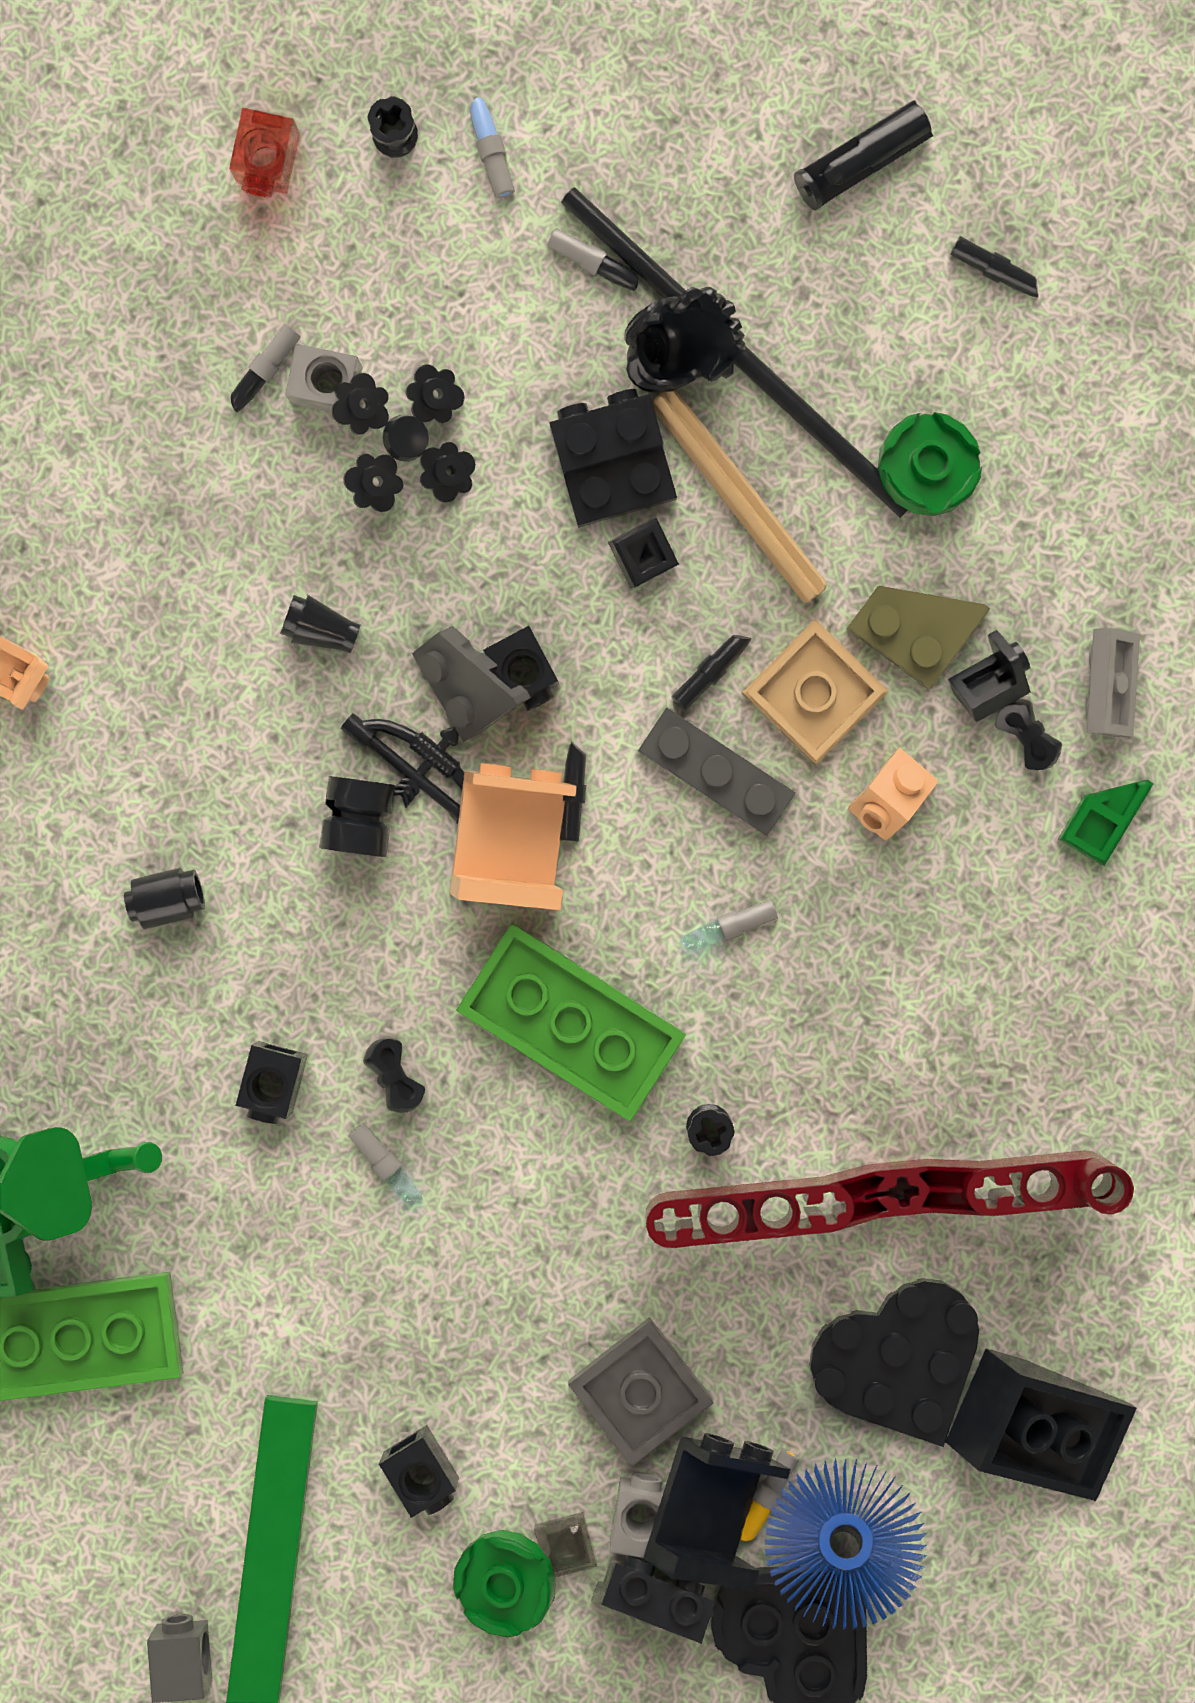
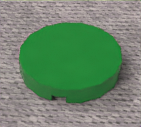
[878,412,982,516]
[453,1530,556,1638]

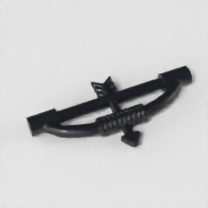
[340,713,465,824]

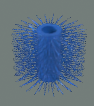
[765,1458,927,1630]

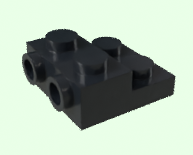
[549,389,677,528]
[591,1556,716,1644]

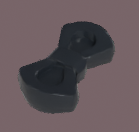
[995,699,1062,770]
[363,1038,425,1113]

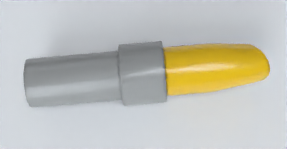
[740,1448,800,1542]

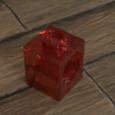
[229,108,300,198]

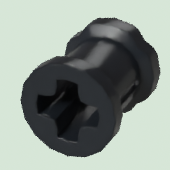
[367,96,418,158]
[686,1104,735,1156]

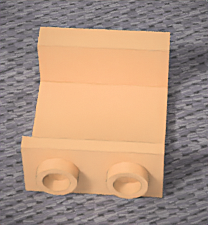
[449,763,577,911]

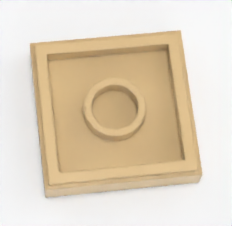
[742,619,889,765]

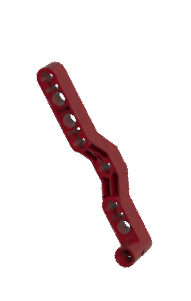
[645,1150,1134,1248]

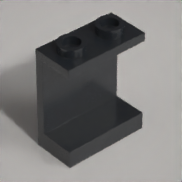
[643,1433,791,1591]

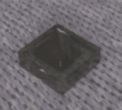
[534,1512,597,1577]

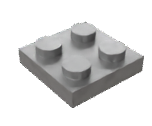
[568,1317,714,1466]

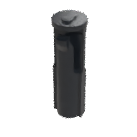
[794,100,933,211]

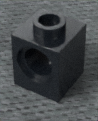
[483,625,559,711]
[235,1041,308,1124]
[379,1425,459,1518]

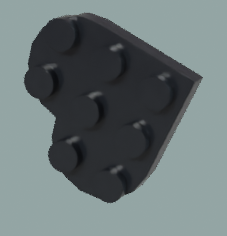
[809,1278,979,1447]
[710,1566,867,1703]

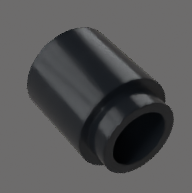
[124,868,205,929]

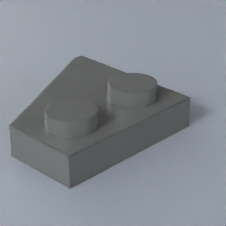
[412,626,531,742]

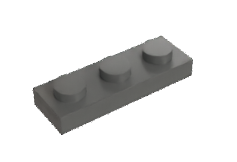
[638,707,796,836]

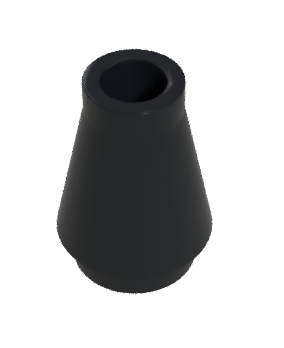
[280,595,361,654]

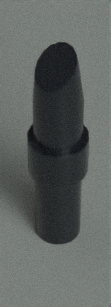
[950,236,1039,298]
[671,635,752,711]
[559,742,587,842]

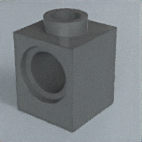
[147,1614,212,1703]

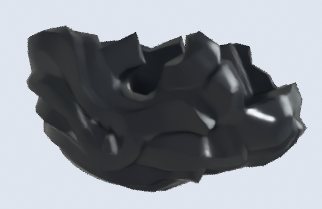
[624,287,746,392]

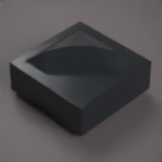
[608,518,679,588]

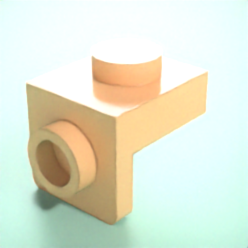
[0,636,49,710]
[848,748,939,840]

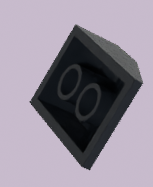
[945,1348,1137,1501]

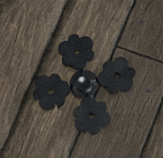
[332,364,476,512]

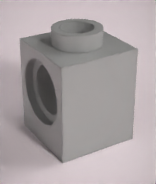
[285,344,364,413]
[610,1472,666,1558]

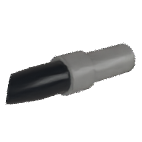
[547,228,638,291]
[230,324,301,412]

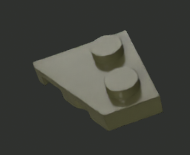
[846,586,990,690]

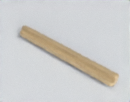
[652,390,827,603]

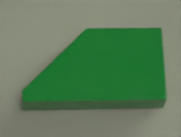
[1058,780,1154,866]

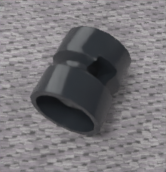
[319,776,396,857]

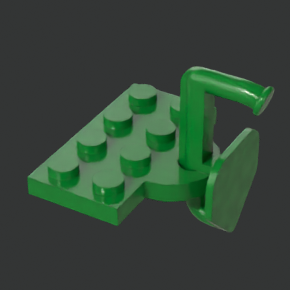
[0,1127,162,1297]

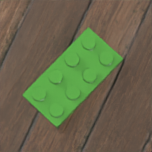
[456,922,686,1122]
[0,1271,184,1401]

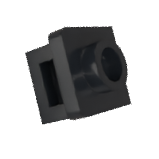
[948,630,1031,723]

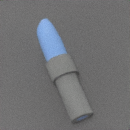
[470,97,515,198]

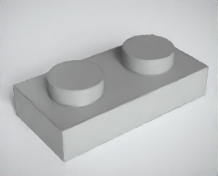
[1085,628,1140,737]

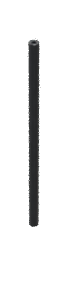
[561,187,908,518]

